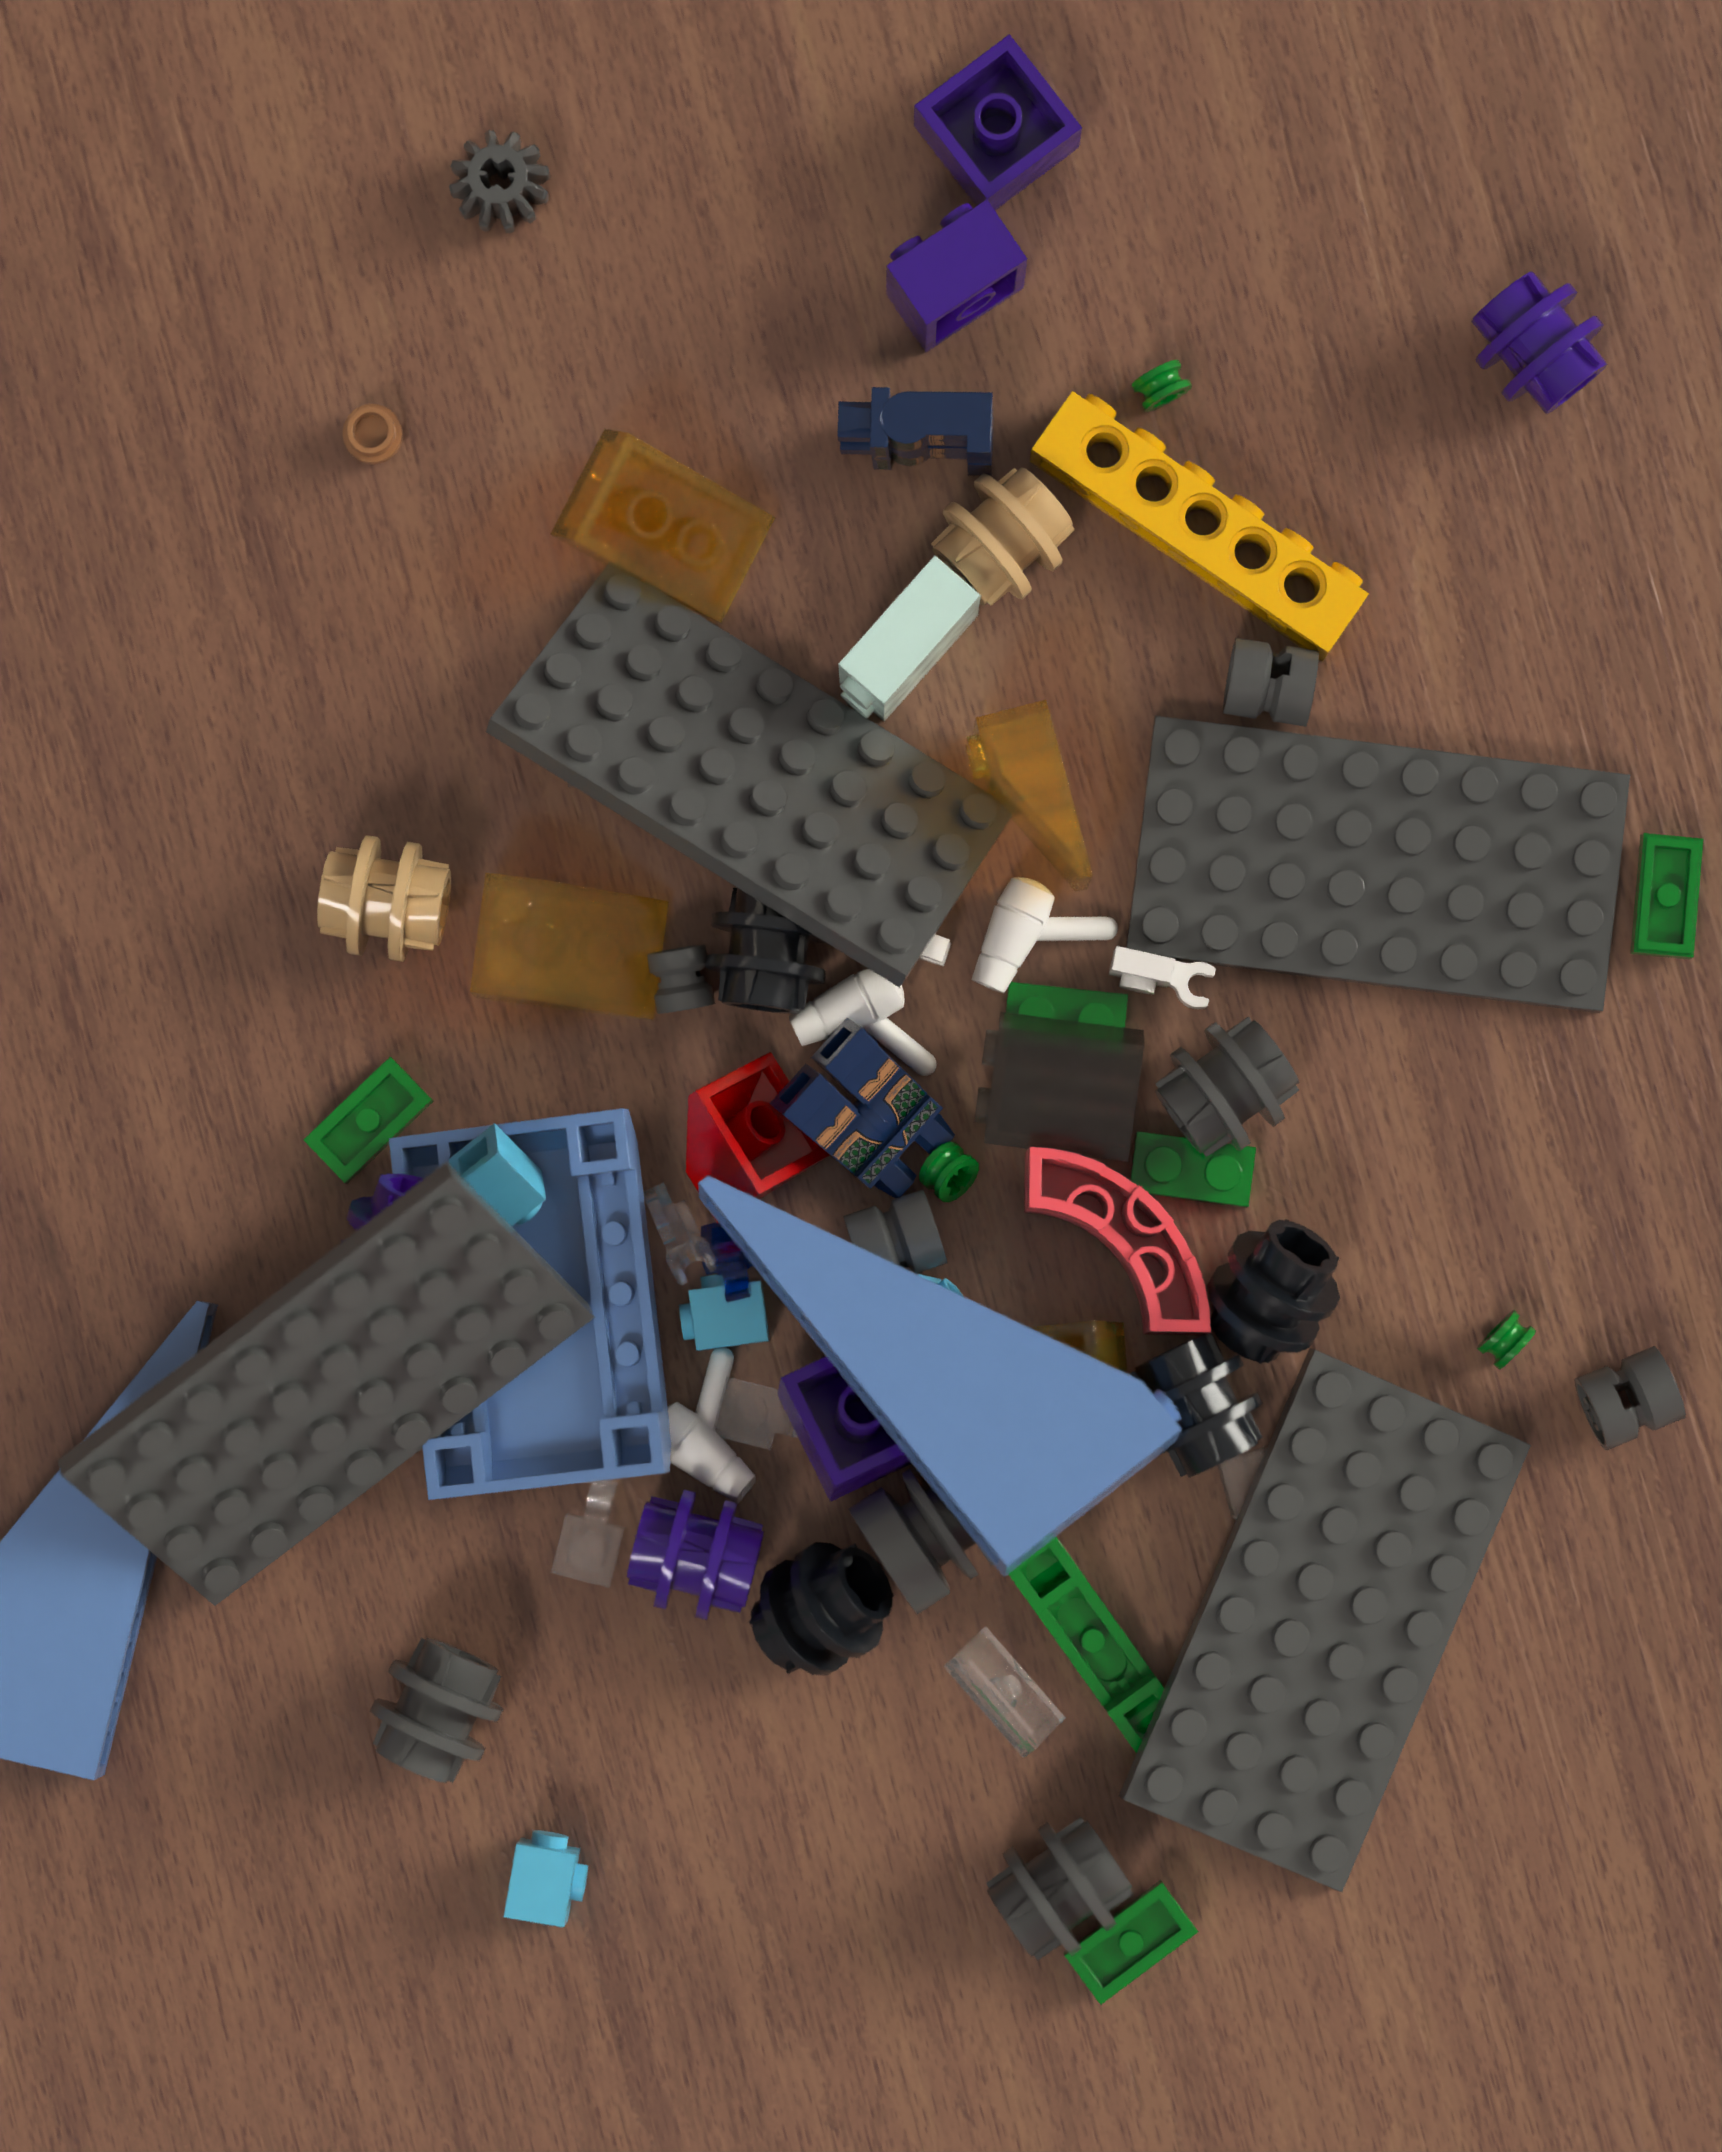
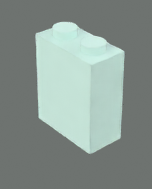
[838,556,981,721]

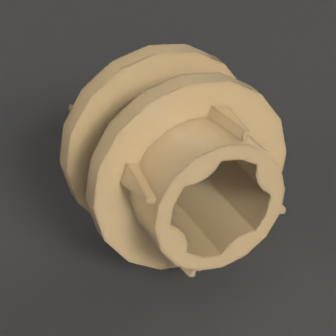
[931,467,1075,606]
[317,835,451,962]

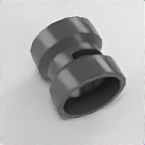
[647,944,716,1014]

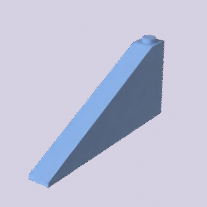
[698,1176,1182,1577]
[0,1301,218,1780]

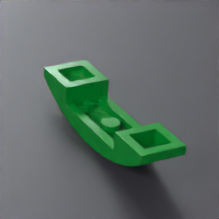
[1008,1537,1164,1754]

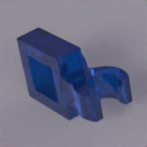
[700,1222,753,1302]

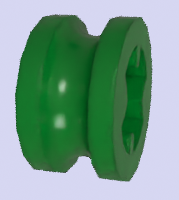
[1131,359,1192,412]
[919,1141,979,1203]
[1477,1310,1536,1370]

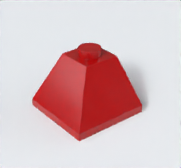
[686,1052,830,1223]

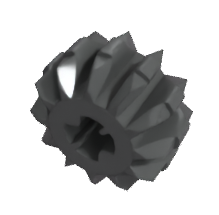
[449,130,550,234]

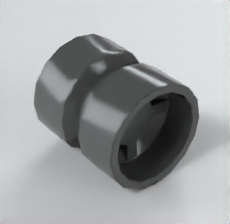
[1223,638,1319,727]
[843,1190,948,1274]
[1575,1346,1686,1450]

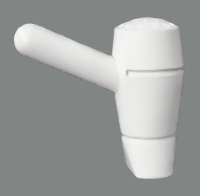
[971,877,1118,993]
[788,969,937,1076]
[668,1347,756,1504]

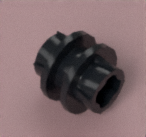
[705,888,826,1014]
[1207,1219,1340,1364]
[1130,1334,1263,1477]
[749,1542,894,1675]

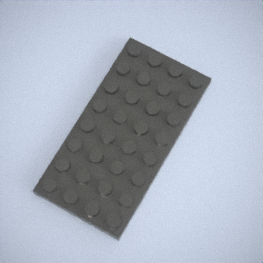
[486,561,1015,988]
[1126,716,1630,1013]
[57,1162,595,1606]
[1119,1348,1531,1892]

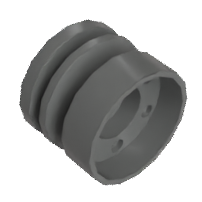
[848,1469,994,1615]

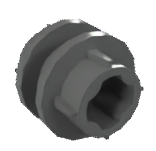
[1155,1017,1300,1157]
[370,1638,504,1783]
[986,1817,1133,1961]

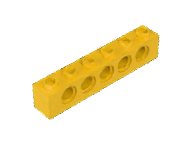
[1030,391,1369,662]

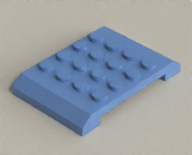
[389,1108,671,1500]

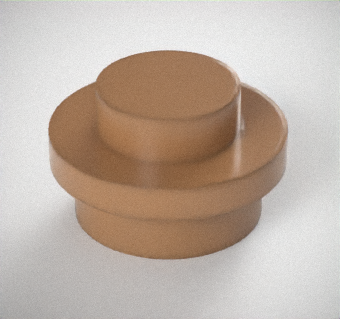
[342,404,403,464]

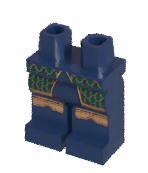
[838,387,993,476]
[769,1018,955,1199]

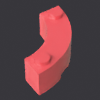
[1024,1147,1211,1335]

